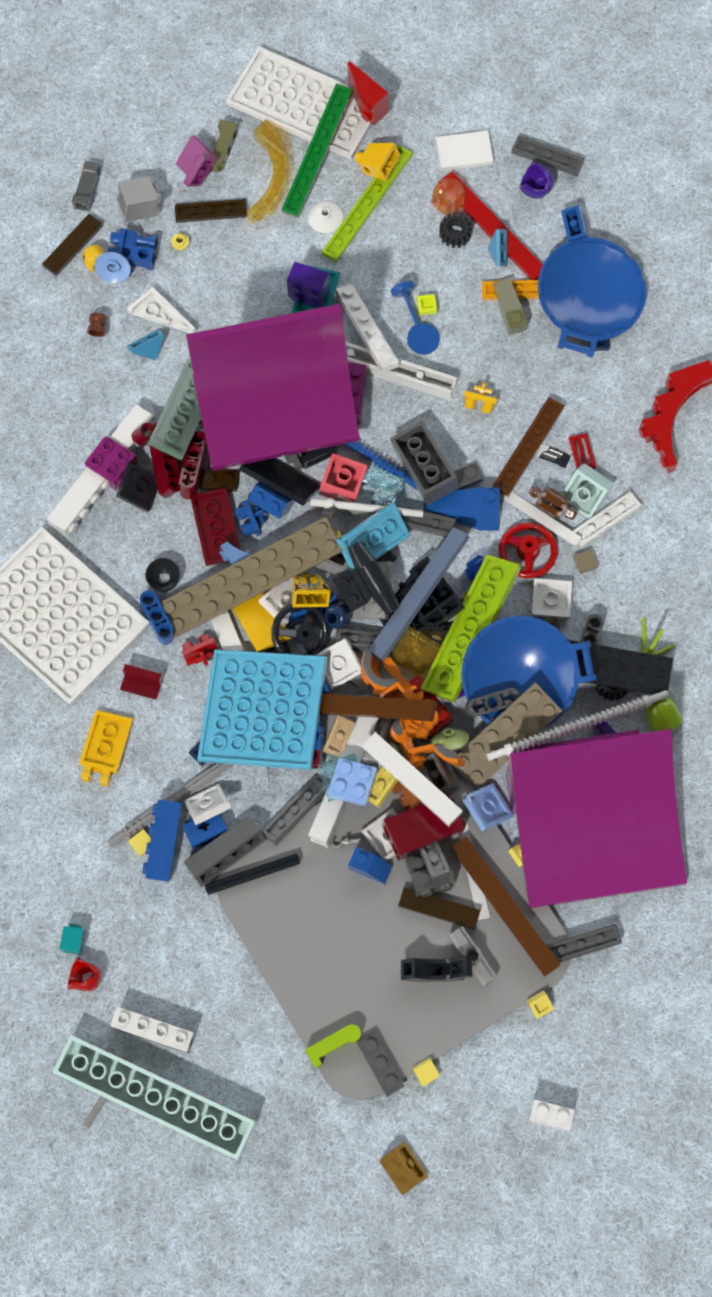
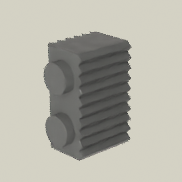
[423,752,461,795]

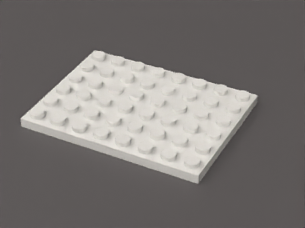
[0,527,150,706]

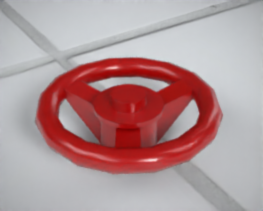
[498,522,558,579]

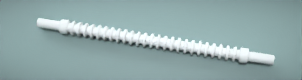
[486,690,669,761]

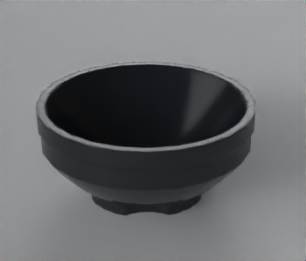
[145,558,180,592]

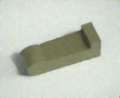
[211,119,238,172]

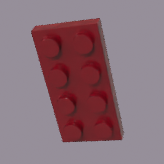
[191,487,241,566]

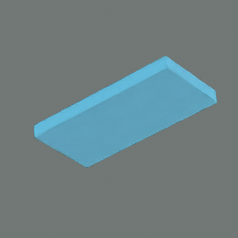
[336,503,410,569]

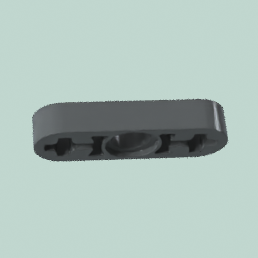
[465,688,520,717]

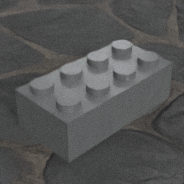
[390,421,460,505]

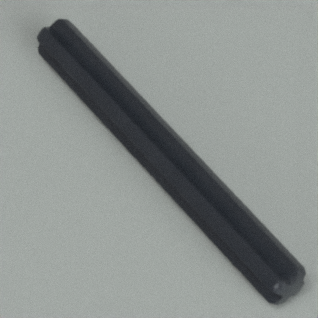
[205,853,300,895]

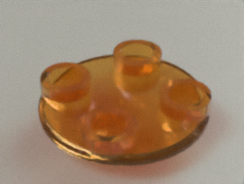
[431,178,465,215]

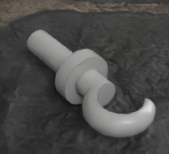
[331,837,362,849]

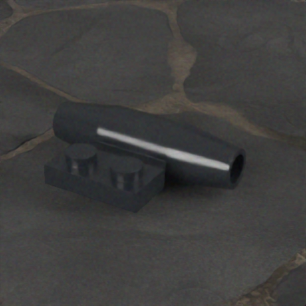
[332,541,399,615]

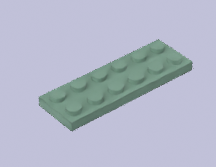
[148,359,201,461]

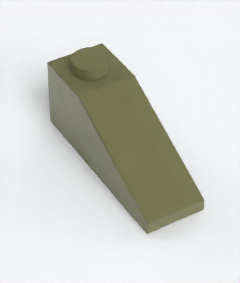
[493,279,527,335]

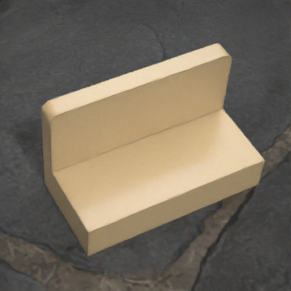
[322,715,355,761]

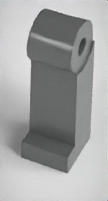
[72,161,100,212]

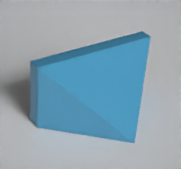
[488,229,507,267]
[126,329,164,360]

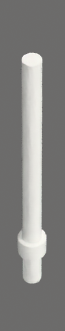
[310,498,423,517]

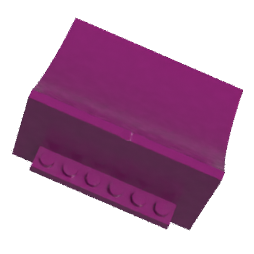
[186,304,360,471]
[505,729,687,909]

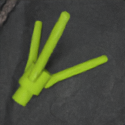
[641,617,675,655]

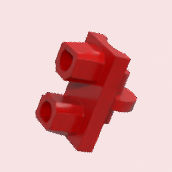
[182,634,218,666]

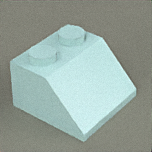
[562,463,615,519]

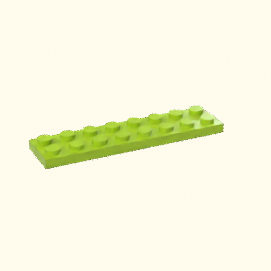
[420,555,521,703]

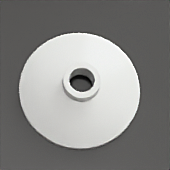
[308,201,343,233]

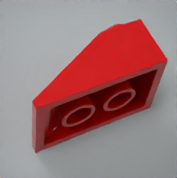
[347,61,389,125]

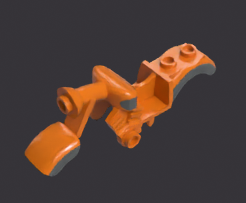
[361,651,465,771]

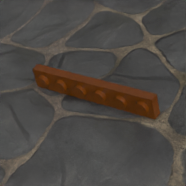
[493,397,565,497]

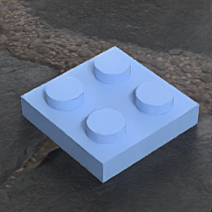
[327,758,378,807]
[462,784,514,832]

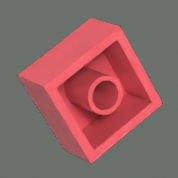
[318,453,368,502]

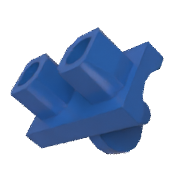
[235,500,268,537]

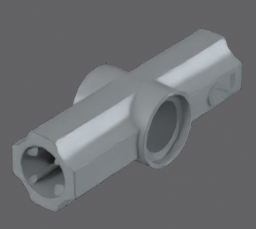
[448,926,497,987]

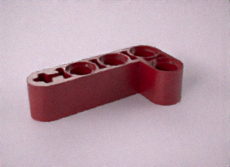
[131,423,180,498]
[179,430,207,499]

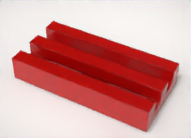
[568,433,596,469]

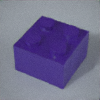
[287,262,330,308]

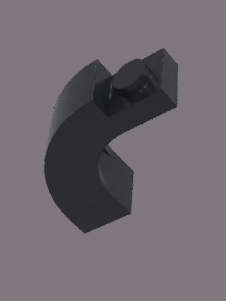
[401,956,472,982]

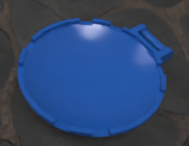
[538,237,646,358]
[461,616,597,728]

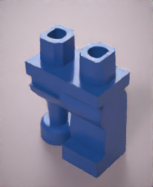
[107,228,158,270]

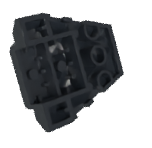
[379,556,465,640]

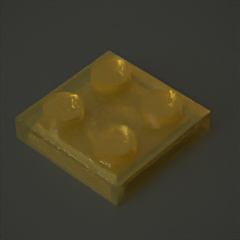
[389,626,442,677]

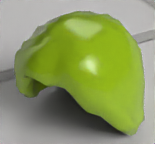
[645,698,683,731]

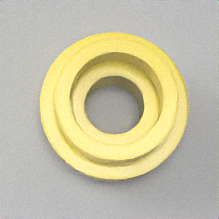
[171,233,189,251]

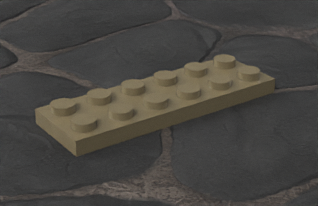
[452,682,562,790]

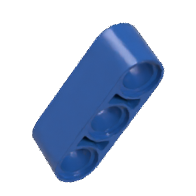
[140,590,174,645]

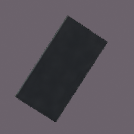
[239,458,320,506]

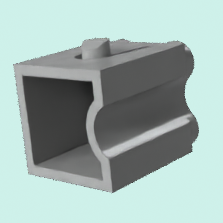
[116,176,161,222]

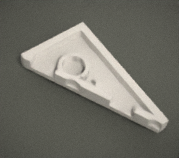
[127,287,196,333]
[258,571,306,628]

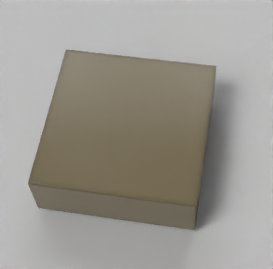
[573,549,598,574]

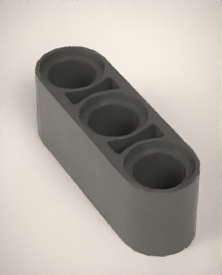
[580,614,604,645]

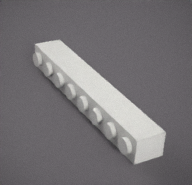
[47,404,156,537]

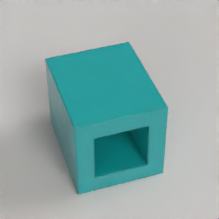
[59,924,86,955]

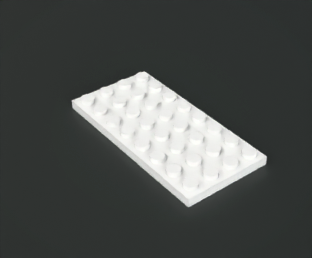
[226,46,372,160]

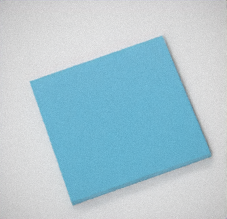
[197,649,327,770]

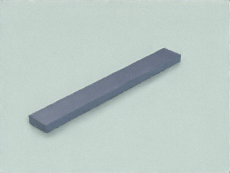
[368,527,470,661]

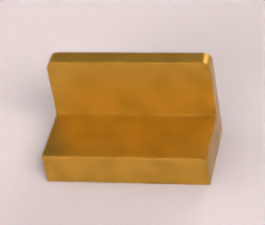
[379,1142,429,1195]

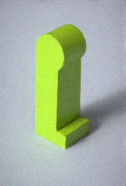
[305,1024,361,1069]

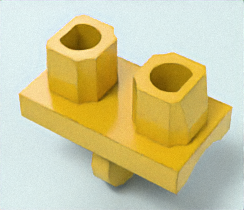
[464,382,498,414]

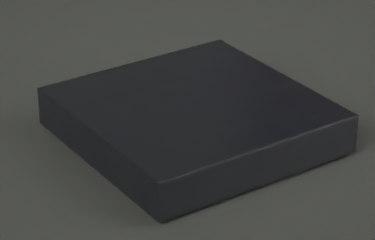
[116,462,157,512]

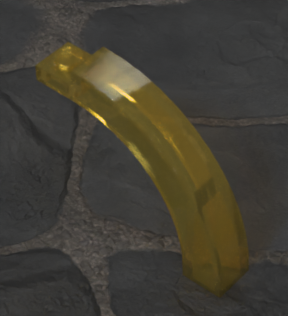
[247,119,289,224]

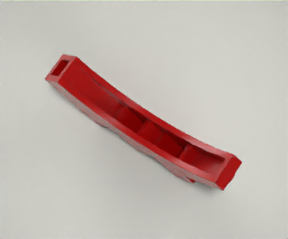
[638,360,712,473]

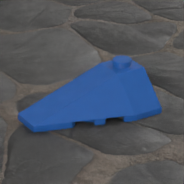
[424,488,500,531]

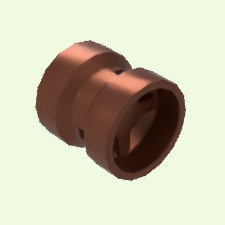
[87,313,107,337]

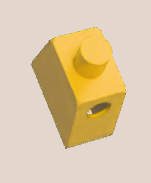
[355,143,400,181]

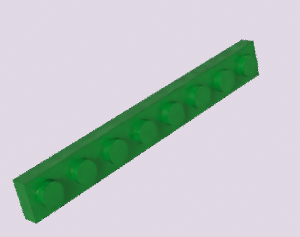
[282,83,353,218]

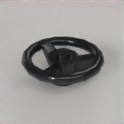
[271,603,329,656]

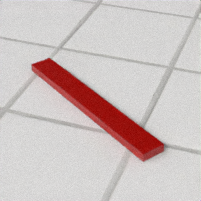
[439,171,543,280]

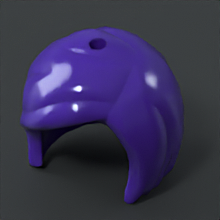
[519,162,554,199]

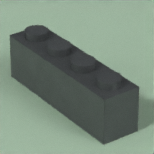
[184,816,266,887]

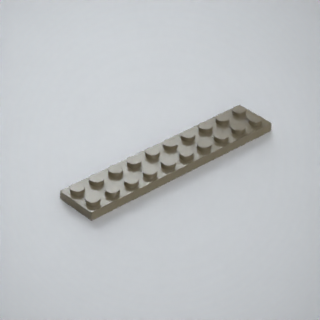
[160,517,343,638]

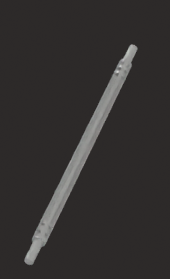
[107,763,234,848]

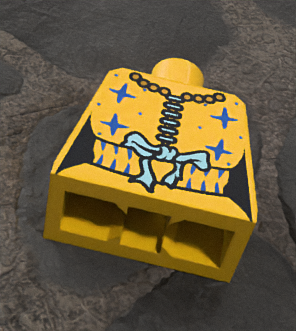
[291,572,331,608]

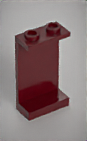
[382,794,466,861]

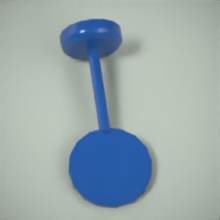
[390,280,440,355]

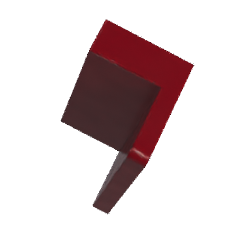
[120,664,163,700]

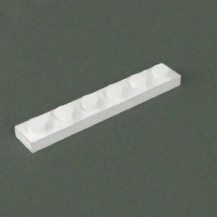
[335,284,399,372]

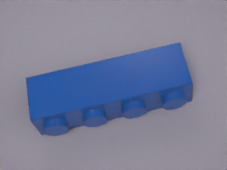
[142,799,182,882]

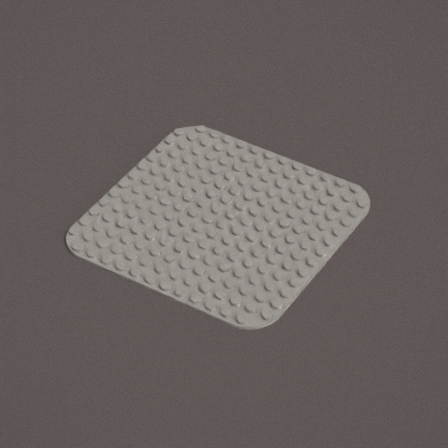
[217,752,570,1100]

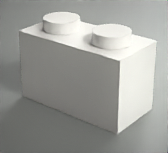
[528,1099,575,1132]

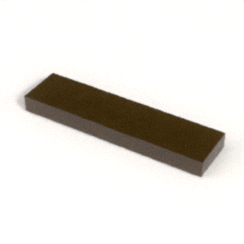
[175,199,247,223]
[42,214,103,276]
[398,887,480,930]

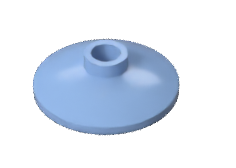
[94,252,131,283]

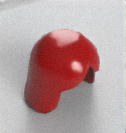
[67,958,102,992]

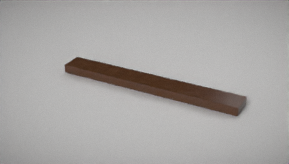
[320,694,437,722]
[450,836,561,977]

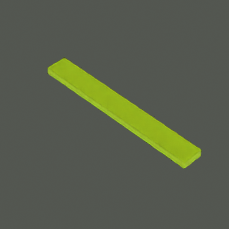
[321,144,413,263]

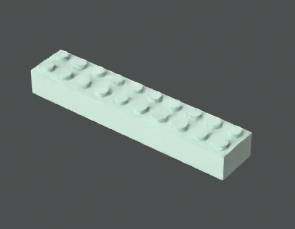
[52,1035,257,1161]

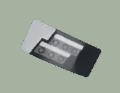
[536,444,571,468]

